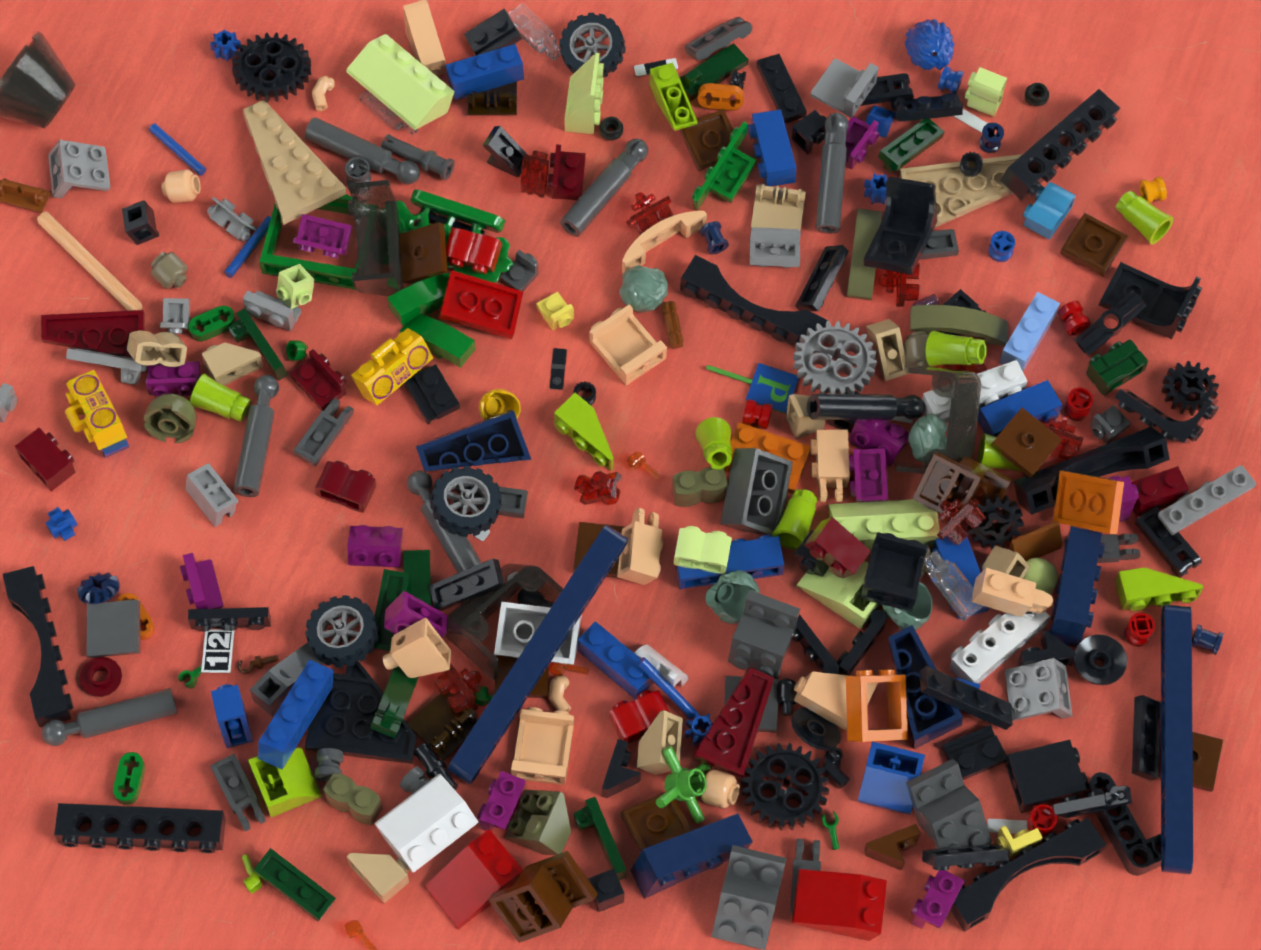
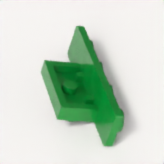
[692,121,757,211]

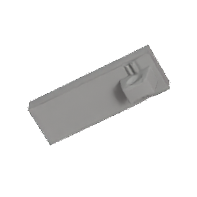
[66,348,148,384]

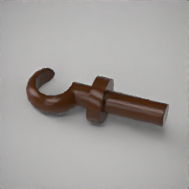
[238,655,279,674]

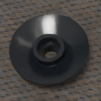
[1074,634,1127,685]
[791,708,841,750]

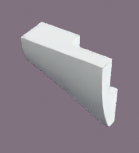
[634,644,689,687]

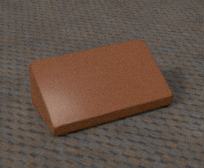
[1008,521,1062,561]

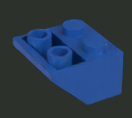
[857,741,925,815]

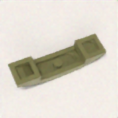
[847,208,882,300]
[910,305,1008,346]

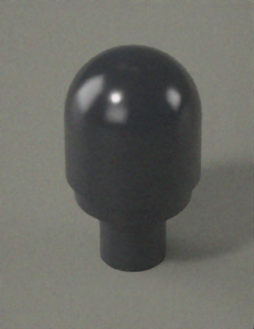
[517,587,554,608]
[776,678,797,716]

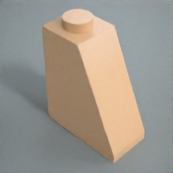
[403,0,446,77]
[794,672,878,731]

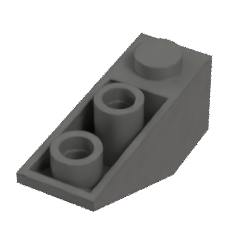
[250,642,324,717]

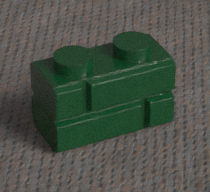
[1086,339,1148,396]

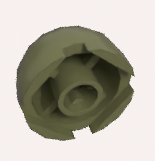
[143,394,197,443]

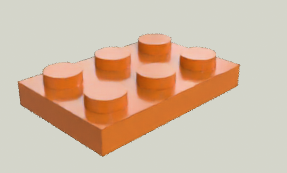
[724,422,811,494]
[1053,471,1124,534]

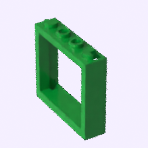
[259,194,379,290]

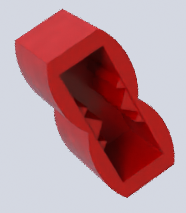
[446,227,502,274]
[609,690,670,744]

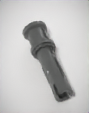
[381,134,455,180]

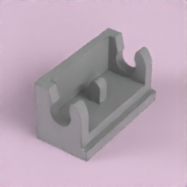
[185,463,238,527]

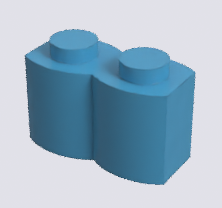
[1023,182,1076,240]

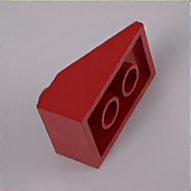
[425,829,523,929]
[792,869,887,941]

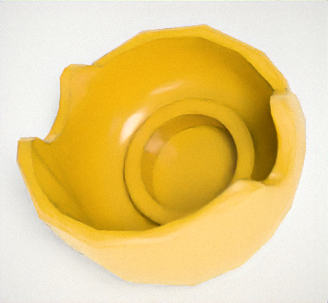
[478,388,521,420]

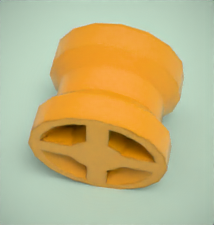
[1139,177,1167,203]

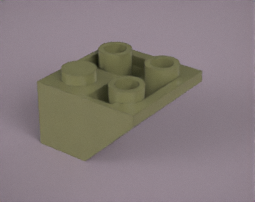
[504,789,571,855]

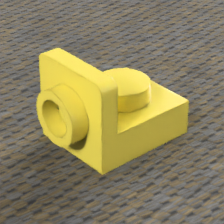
[536,292,574,330]
[997,825,1043,859]

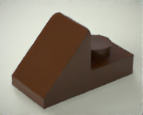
[864,824,921,870]

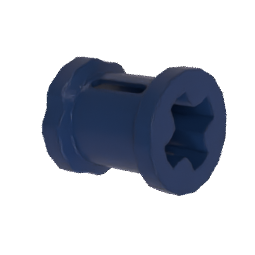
[979,122,1004,153]
[700,221,729,254]
[1192,624,1224,655]

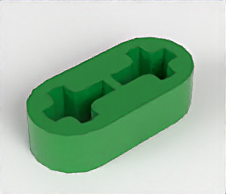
[188,306,236,342]
[113,752,145,805]

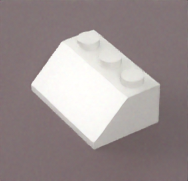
[494,602,582,665]
[374,774,479,873]

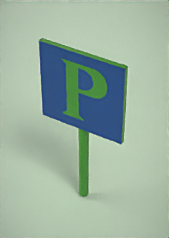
[706,363,799,414]

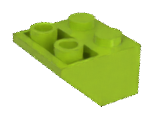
[248,748,322,818]

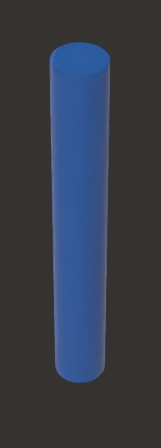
[149,123,206,176]
[224,216,271,278]
[637,657,697,719]

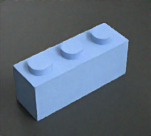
[999,292,1060,371]

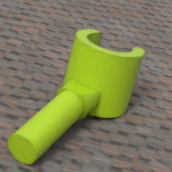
[242,854,262,894]

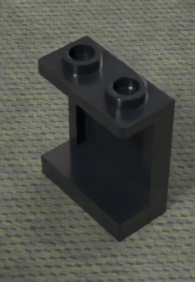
[860,532,928,612]
[1005,740,1088,813]

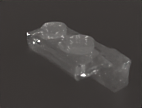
[508,3,561,61]
[359,90,419,137]
[924,551,984,622]

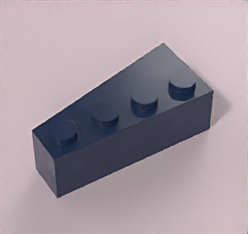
[416,410,532,471]
[1049,526,1105,648]
[889,625,963,749]
[630,813,753,899]

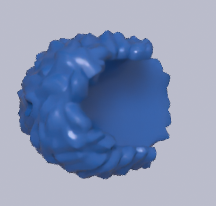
[905,19,954,70]

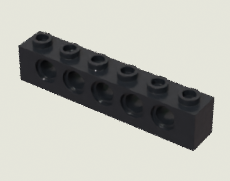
[1000,89,1120,200]
[54,803,226,853]

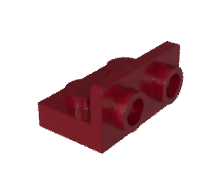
[548,144,586,200]
[290,349,346,411]

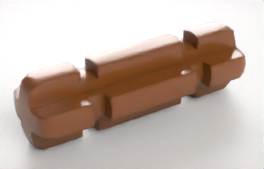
[662,301,684,349]

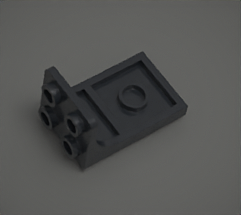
[864,177,937,275]
[1099,262,1202,339]
[1115,389,1219,443]

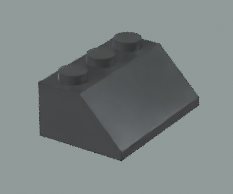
[720,448,793,536]

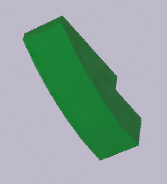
[387,273,450,325]
[400,314,476,368]

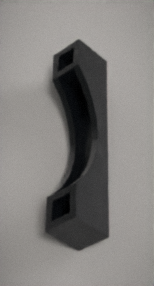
[680,255,829,353]
[1013,427,1170,515]
[3,566,74,727]
[950,818,1106,932]

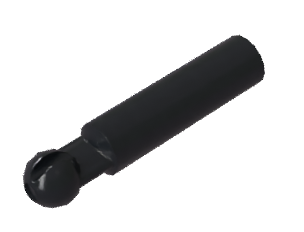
[807,394,925,420]

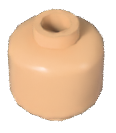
[161,170,201,204]
[700,769,740,809]

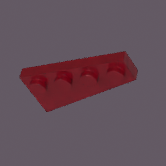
[41,310,145,358]
[692,668,774,778]

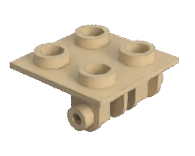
[751,183,806,230]

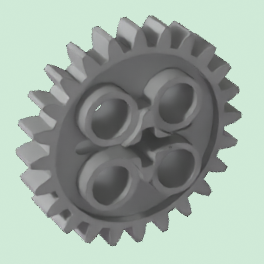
[793,321,877,394]

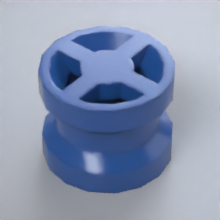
[937,65,964,94]
[988,231,1015,262]

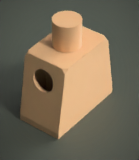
[383,618,451,678]

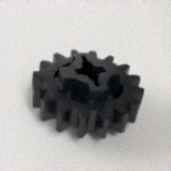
[1162,361,1219,416]
[966,493,1024,550]

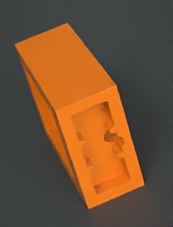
[845,669,908,742]

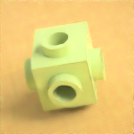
[276,264,314,309]

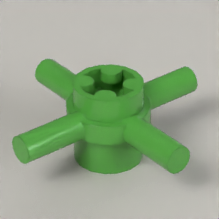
[656,746,711,823]

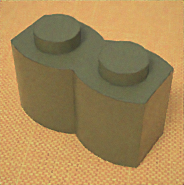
[672,467,727,507]
[323,773,382,825]

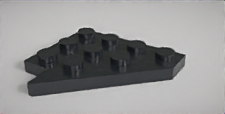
[305,661,417,764]

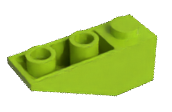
[649,62,698,131]
[554,393,614,471]
[1115,567,1203,611]

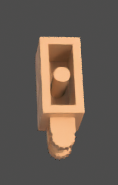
[811,430,850,502]
[617,508,663,585]
[971,567,1053,617]

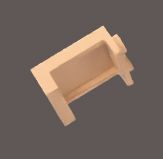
[589,305,667,386]
[511,707,574,785]

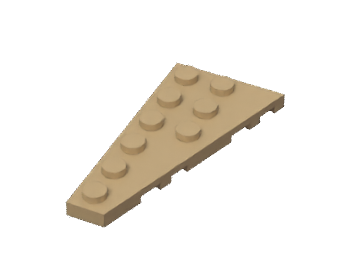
[243,100,346,225]
[899,154,1023,228]

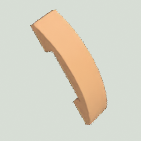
[622,211,707,273]

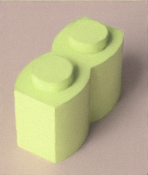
[965,67,1007,117]
[673,526,732,574]

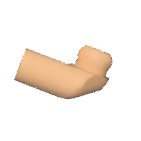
[312,76,335,111]
[548,675,571,712]

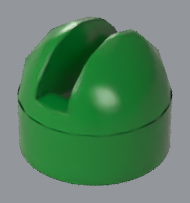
[286,340,308,361]

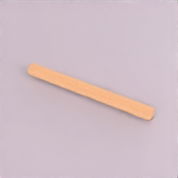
[37,212,143,311]

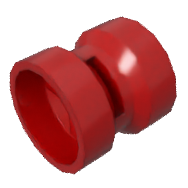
[1057,301,1091,336]
[1064,387,1093,421]
[742,399,773,429]
[1124,613,1155,647]
[1027,804,1058,838]

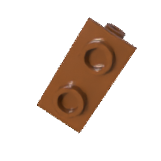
[0,178,51,213]

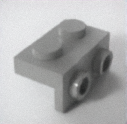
[749,227,801,268]
[243,291,301,331]

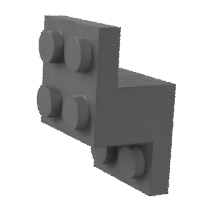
[728,590,800,679]
[906,759,992,849]
[711,845,787,950]

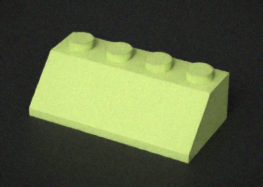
[346,34,455,130]
[828,499,940,550]

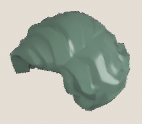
[619,265,668,313]
[909,413,948,463]
[705,570,760,624]
[882,582,933,630]

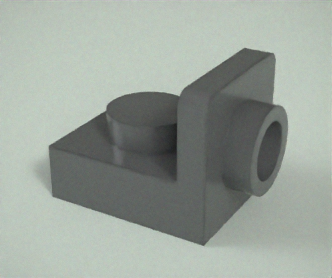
[500,250,538,291]
[1090,405,1131,444]

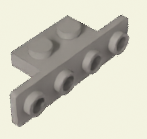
[1158,465,1256,535]

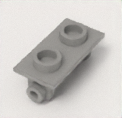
[207,197,257,242]

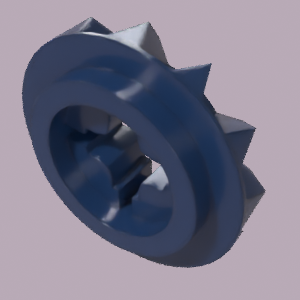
[77,572,120,604]

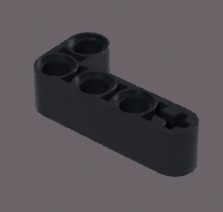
[1085,772,1161,876]

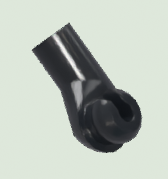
[823,747,850,788]

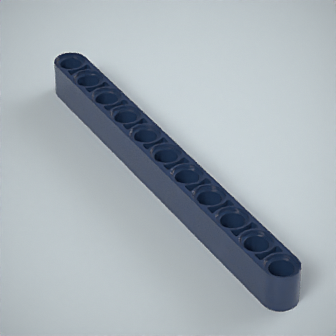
[447,525,629,785]
[1161,604,1193,874]

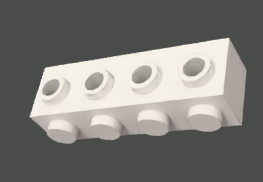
[922,360,1027,423]
[949,611,1050,683]

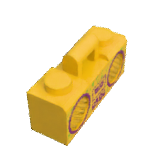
[351,328,433,406]
[65,370,127,450]

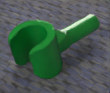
[178,664,202,689]
[474,686,494,706]
[821,810,840,850]

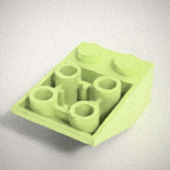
[565,53,604,134]
[797,561,881,630]

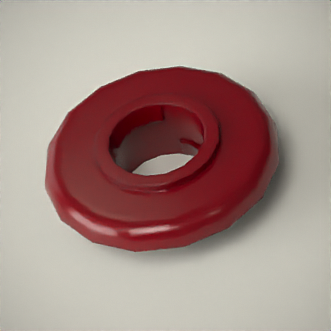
[79,657,122,697]

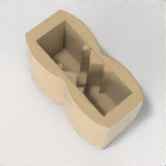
[127,331,187,367]

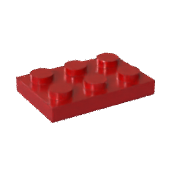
[439,270,523,339]

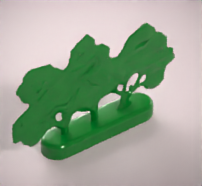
[370,189,514,284]

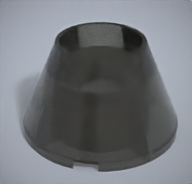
[0,31,76,129]

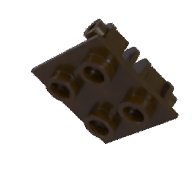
[467,82,517,115]
[407,688,478,760]

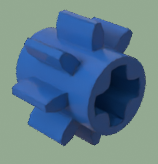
[210,29,241,61]
[864,173,888,205]
[45,507,78,541]
[685,713,713,746]

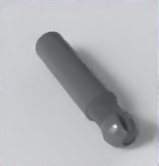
[815,113,849,234]
[305,117,420,185]
[560,139,648,237]
[233,375,279,497]
[407,470,482,573]
[41,688,178,746]

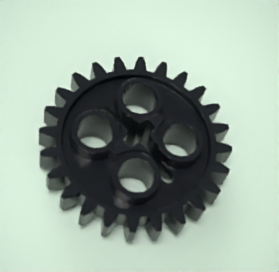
[232,32,311,102]
[741,743,829,831]

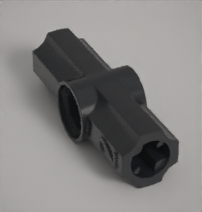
[1074,290,1147,357]

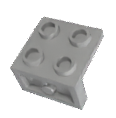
[811,59,879,118]
[48,140,110,198]
[1005,658,1073,721]

